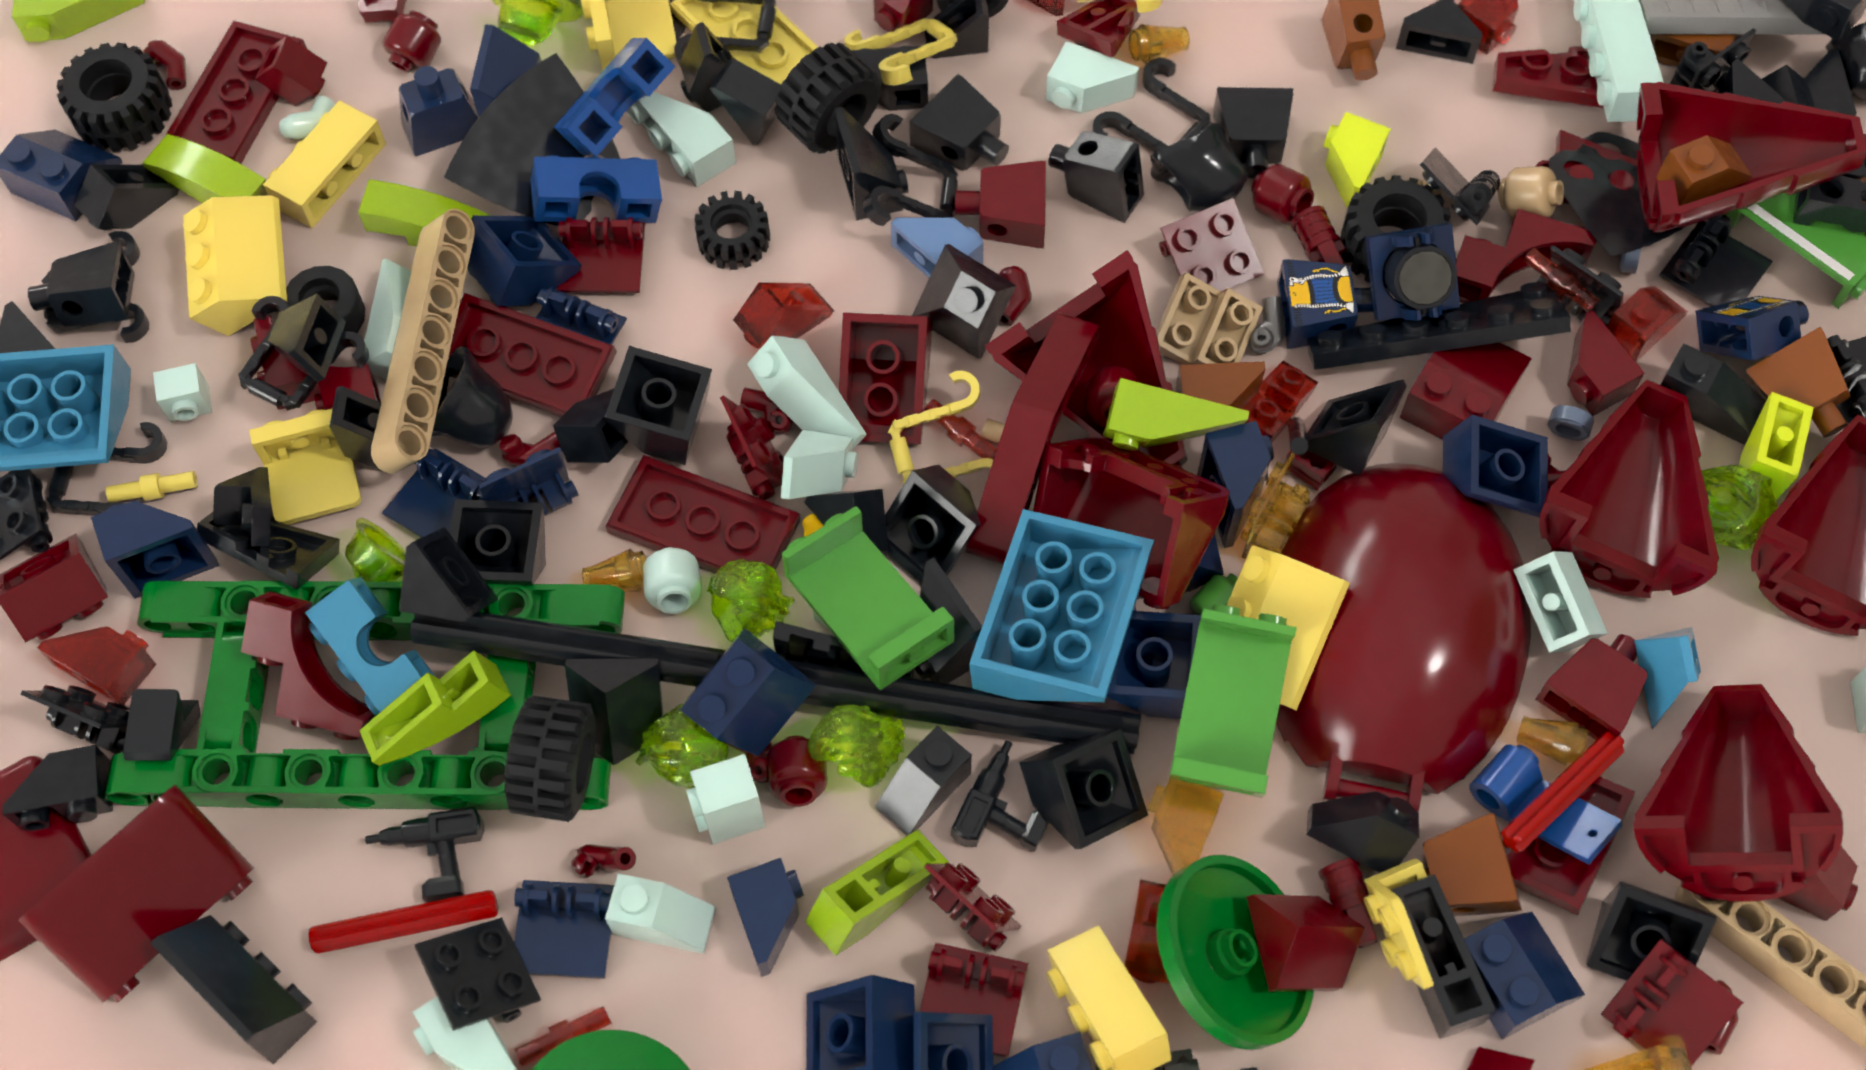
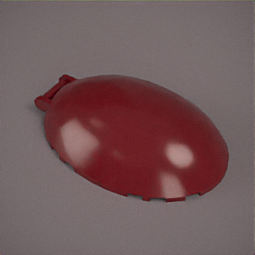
[1276,463,1531,812]

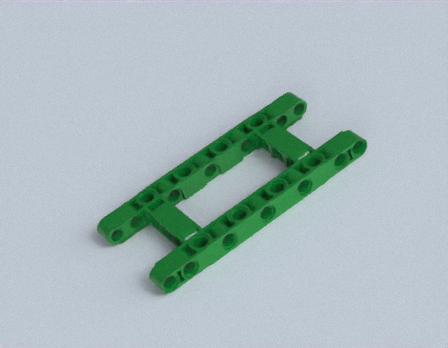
[104,581,625,810]

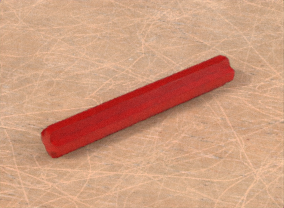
[1501,731,1625,853]
[308,890,498,954]

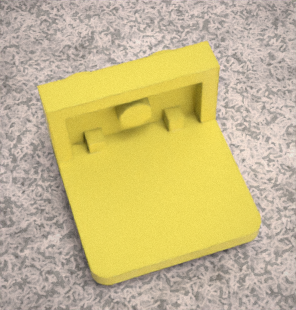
[581,0,676,70]
[249,408,362,525]
[1363,858,1433,990]

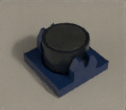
[1365,223,1460,321]

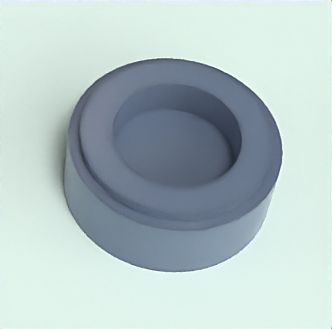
[1618,248,1641,274]
[1547,405,1594,440]

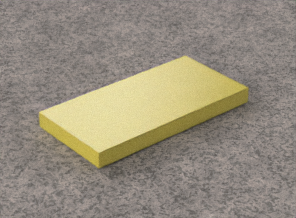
[670,0,818,84]

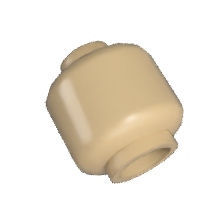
[1498,166,1564,219]

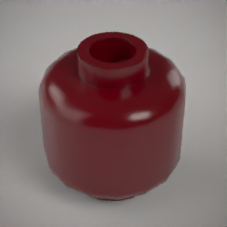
[382,10,442,73]
[1251,164,1314,224]
[1086,366,1140,429]
[767,735,828,807]

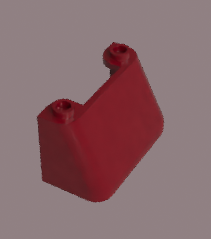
[1033,437,1230,609]
[18,784,254,1003]

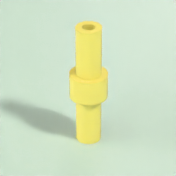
[106,471,198,503]

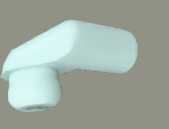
[279,96,335,140]

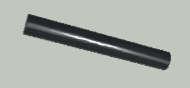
[1288,417,1308,455]

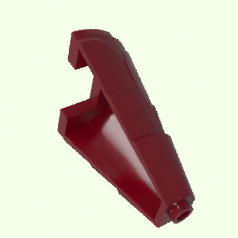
[1636,82,1866,233]
[985,250,1188,470]
[1539,380,1719,598]
[1751,415,1866,636]
[1633,684,1843,902]

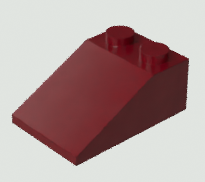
[839,312,932,445]
[1399,342,1532,440]

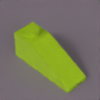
[12,0,145,42]
[1103,378,1250,451]
[805,829,949,956]

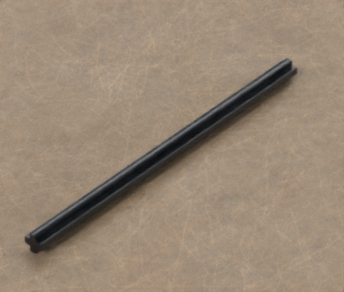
[410,612,1141,754]

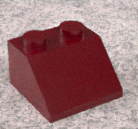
[0,533,108,643]

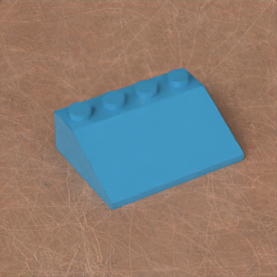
[0,344,131,471]
[969,509,1154,702]

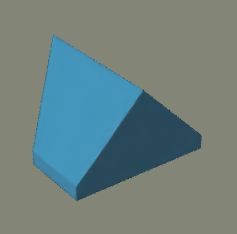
[1634,627,1701,729]

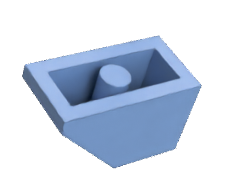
[891,217,984,278]

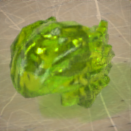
[1701,464,1778,550]
[707,559,795,642]
[636,703,729,789]
[808,705,905,788]

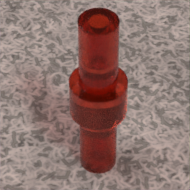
[1523,248,1600,312]
[924,399,997,460]
[514,1006,612,1067]

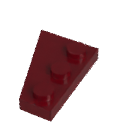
[1507,776,1635,916]

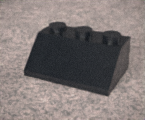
[150,915,317,1065]

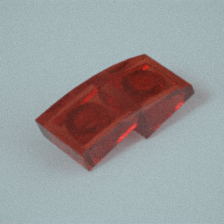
[1242,360,1318,443]

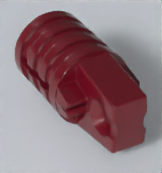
[1291,205,1346,264]
[1318,858,1377,948]

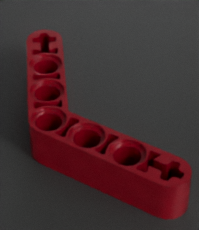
[966,312,1100,565]

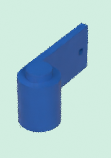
[1469,745,1623,865]

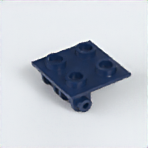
[536,287,627,345]
[478,447,579,516]
[382,448,486,538]
[514,880,614,979]

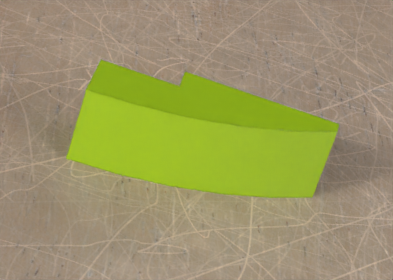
[142,134,268,203]
[358,179,492,246]
[359,650,511,766]

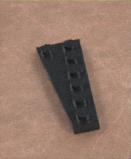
[1307,282,1571,370]

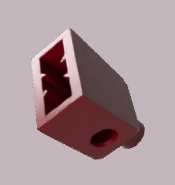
[955,161,1046,248]
[1535,634,1648,740]

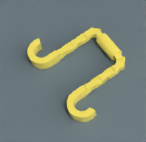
[844,18,957,86]
[888,370,993,484]

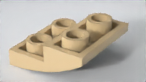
[1156,272,1263,365]

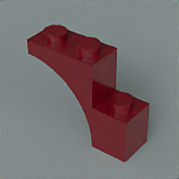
[1456,209,1597,303]
[250,315,381,410]
[241,591,375,740]

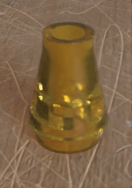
[1129,24,1190,64]
[582,549,647,592]
[1516,716,1589,766]

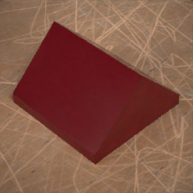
[1246,894,1365,992]

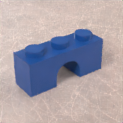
[554,38,675,157]
[530,155,662,223]

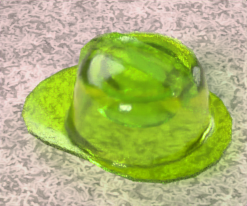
[492,0,584,46]
[345,518,406,582]

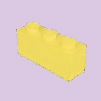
[263,100,386,229]
[1046,925,1172,1070]

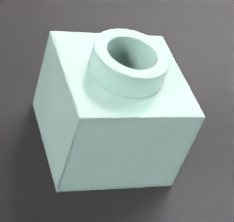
[153,363,212,422]

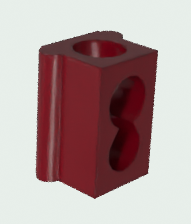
[1282,450,1337,491]

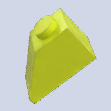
[1323,112,1391,209]
[1734,392,1814,501]

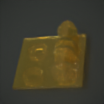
[1240,452,1310,559]

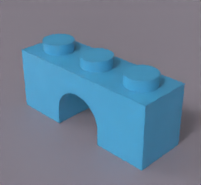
[305,577,436,716]

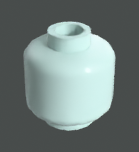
[642,547,702,614]

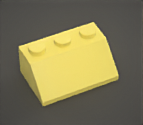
[183,195,287,336]
[1227,545,1350,711]

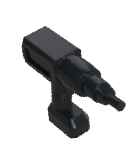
[950,740,1049,852]
[365,807,485,902]

